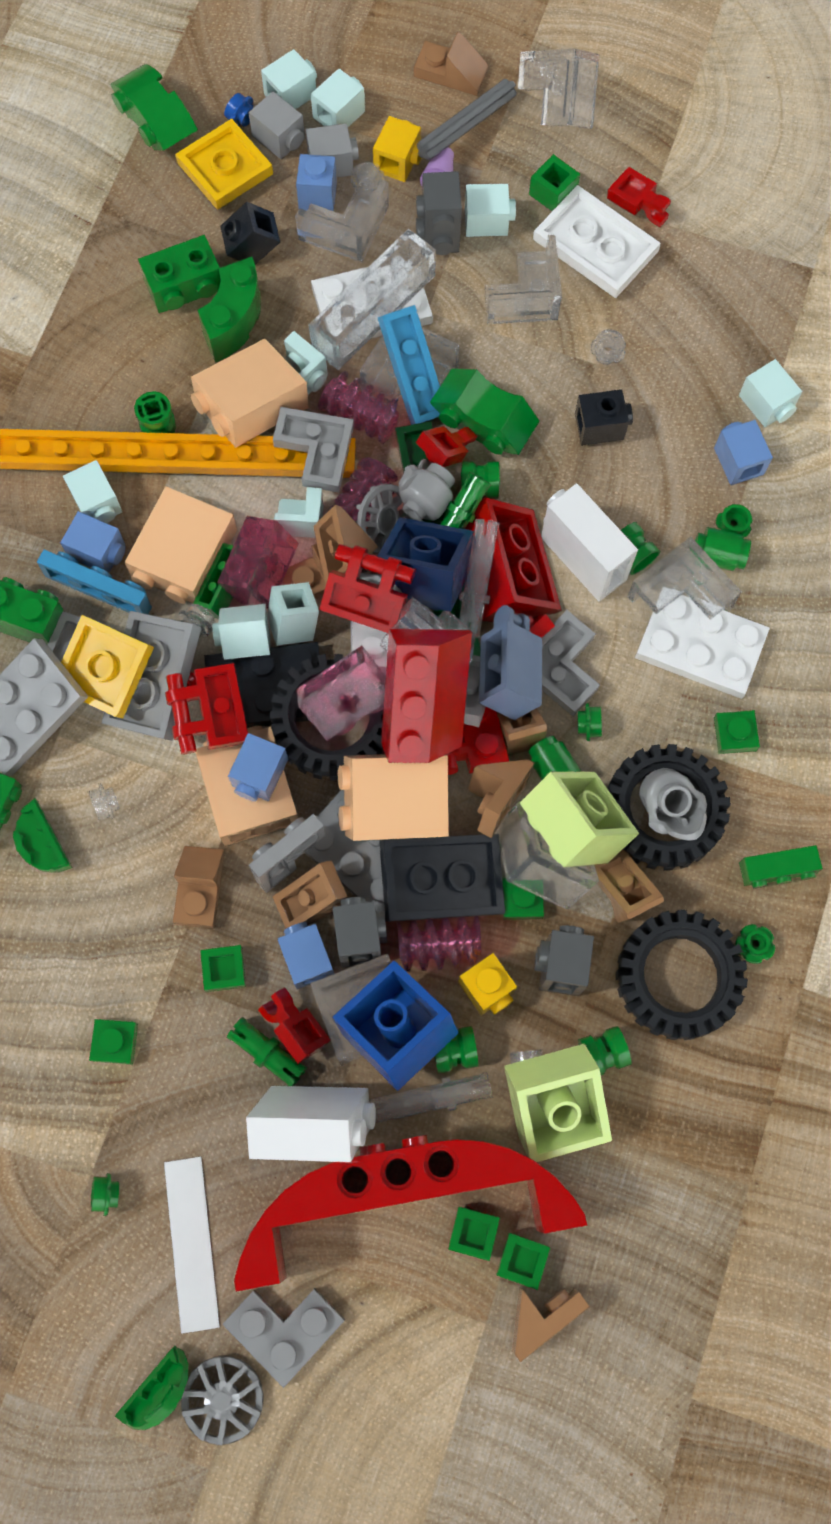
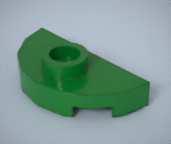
[13,798,73,873]
[115,1345,189,1430]

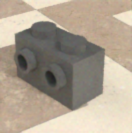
[416,171,462,255]
[333,897,387,968]
[534,925,594,996]

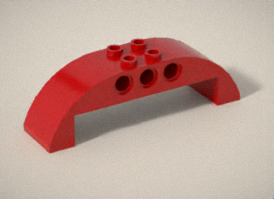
[234,1135,587,1292]

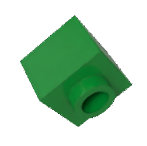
[529,154,580,211]

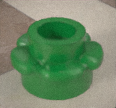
[716,504,753,538]
[578,703,602,741]
[735,924,776,964]
[91,1173,119,1216]

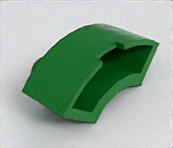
[110,64,198,151]
[197,257,261,363]
[430,369,540,455]

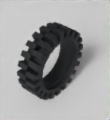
[270,654,385,781]
[607,744,731,871]
[616,910,748,1040]

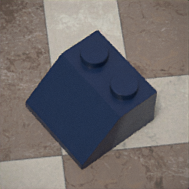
[377,517,474,612]

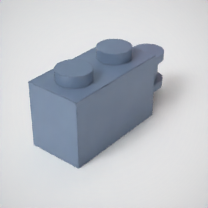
[479,605,542,720]

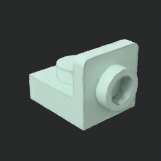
[284,331,328,394]

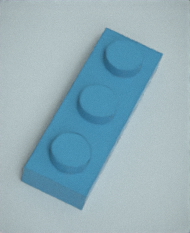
[377,305,440,425]
[37,549,152,614]

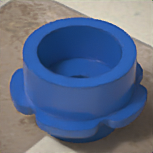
[224,93,253,127]

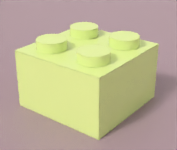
[520,772,639,867]
[504,1044,612,1162]

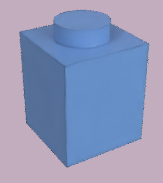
[296,154,337,213]
[714,420,773,485]
[60,511,125,573]
[228,733,288,802]
[277,922,335,989]

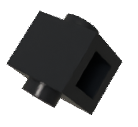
[220,201,280,265]
[575,389,633,446]

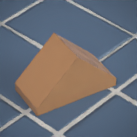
[313,505,378,585]
[497,708,547,756]

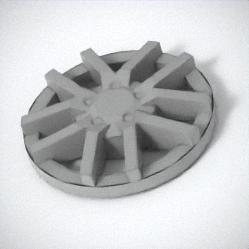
[355,484,413,554]
[181,1356,264,1445]

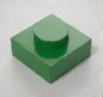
[713,710,760,754]
[502,877,544,920]
[200,945,246,992]
[89,1019,138,1065]
[448,1206,500,1261]
[496,1233,551,1290]

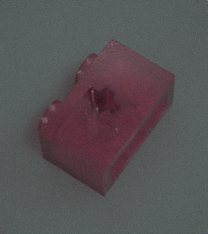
[217,516,299,609]
[297,645,386,741]

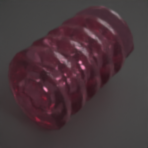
[318,370,399,444]
[327,457,398,531]
[397,916,481,972]

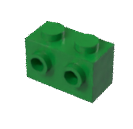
[138,234,221,314]
[0,577,65,645]

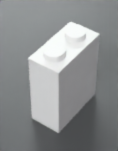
[541,483,638,602]
[246,1086,376,1162]

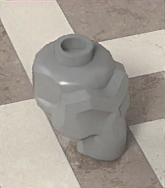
[399,459,455,521]
[639,768,707,840]

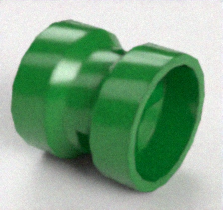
[134,391,176,433]
[461,461,500,499]
[621,522,661,575]
[434,1026,479,1074]
[578,1026,632,1075]

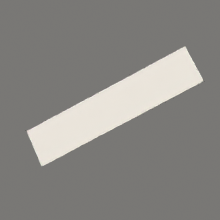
[164,1157,220,1334]

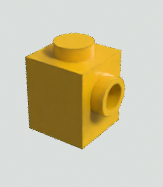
[373,116,422,182]
[458,953,517,1016]

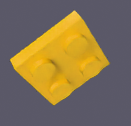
[175,119,273,210]
[61,615,154,719]

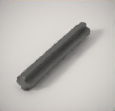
[417,79,517,160]

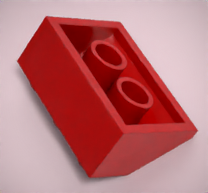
[465,498,562,623]
[381,629,472,763]

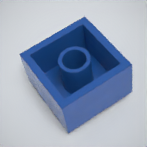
[332,960,458,1091]

